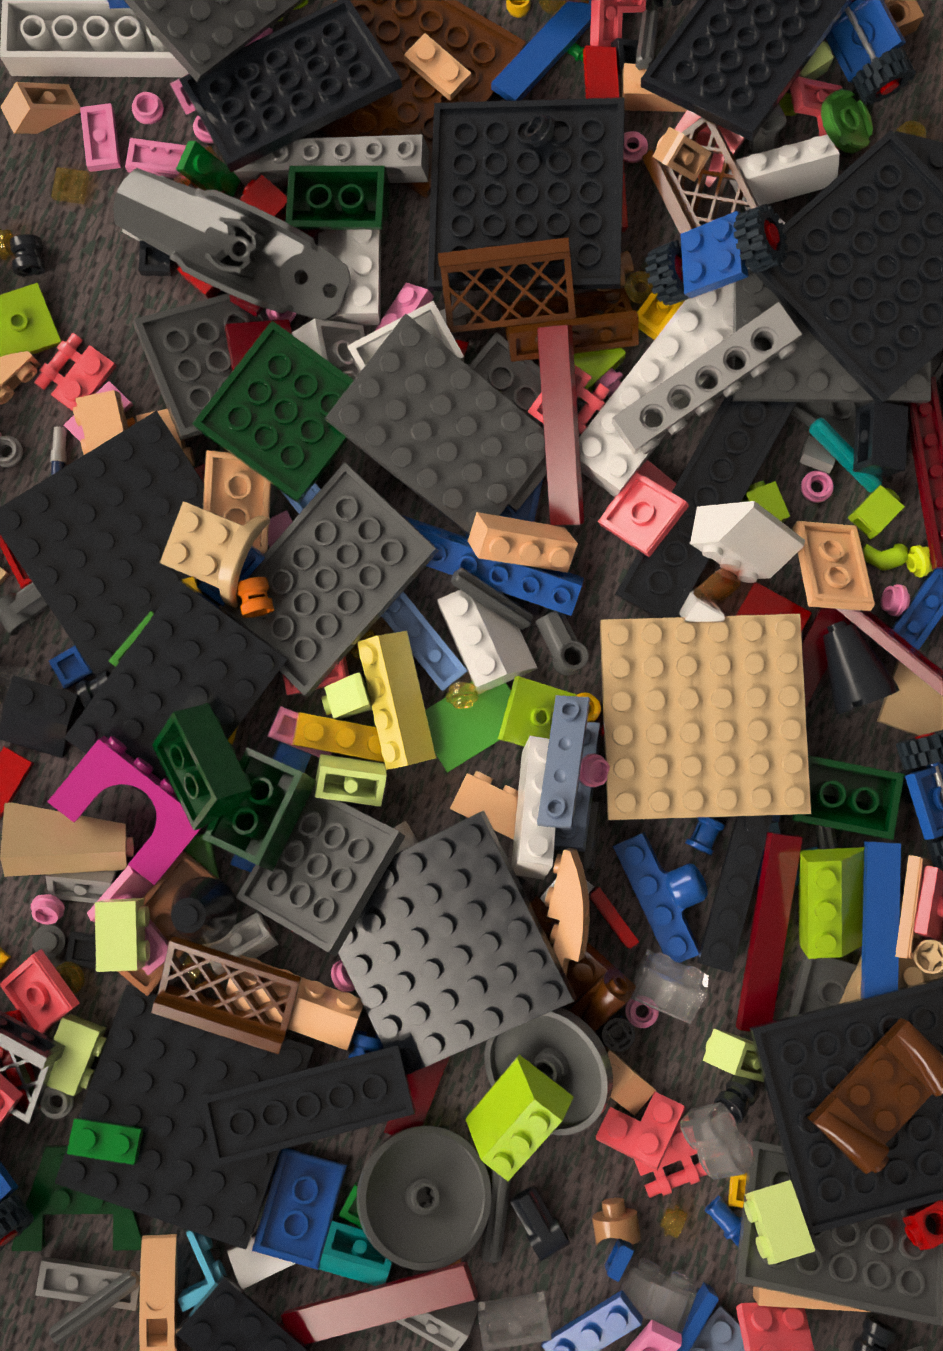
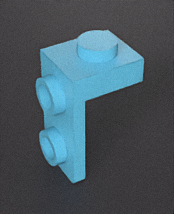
[177,1230,227,1312]

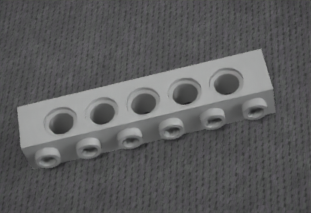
[234,134,429,186]
[612,302,802,455]

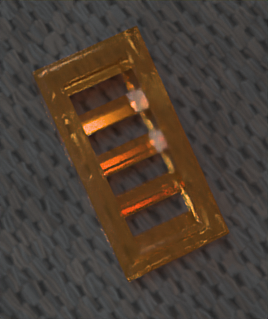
[693,568,741,603]

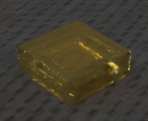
[51,167,89,204]

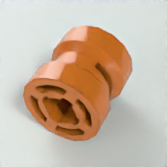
[237,577,274,618]

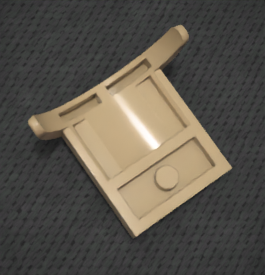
[160,501,271,608]

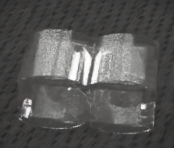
[680,1102,755,1180]
[620,1258,697,1333]

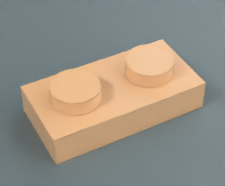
[404,33,471,101]

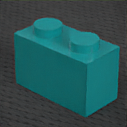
[318,1221,392,1286]

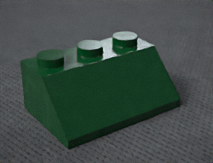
[286,166,390,230]
[152,703,252,831]
[202,748,316,872]
[793,755,904,840]

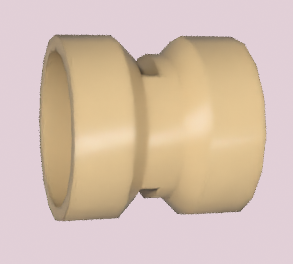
[914,940,943,975]

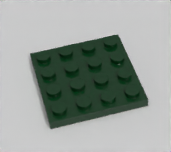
[192,321,353,504]

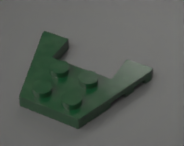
[12,1145,143,1251]

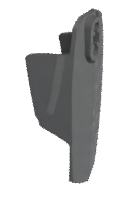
[114,168,351,321]

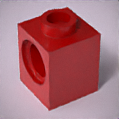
[902,1200,943,1250]

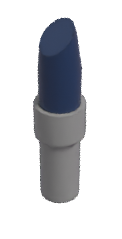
[50,427,67,475]

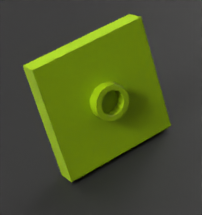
[0,283,61,357]
[498,676,576,747]

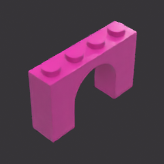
[48,736,201,885]

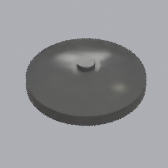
[484,1007,613,1135]
[357,1126,491,1270]

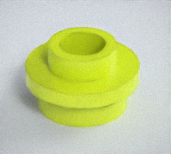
[906,545,933,578]

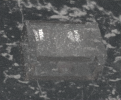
[631,949,708,1024]
[478,1292,552,1351]

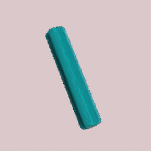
[809,418,883,493]

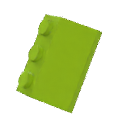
[798,847,864,959]
[465,1054,574,1181]

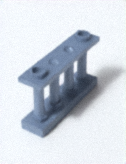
[537,695,602,852]

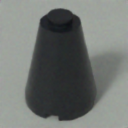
[823,620,900,715]
[171,877,237,944]

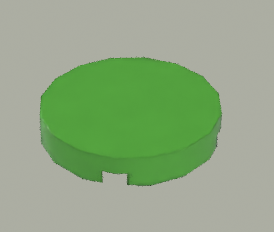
[821,89,873,154]

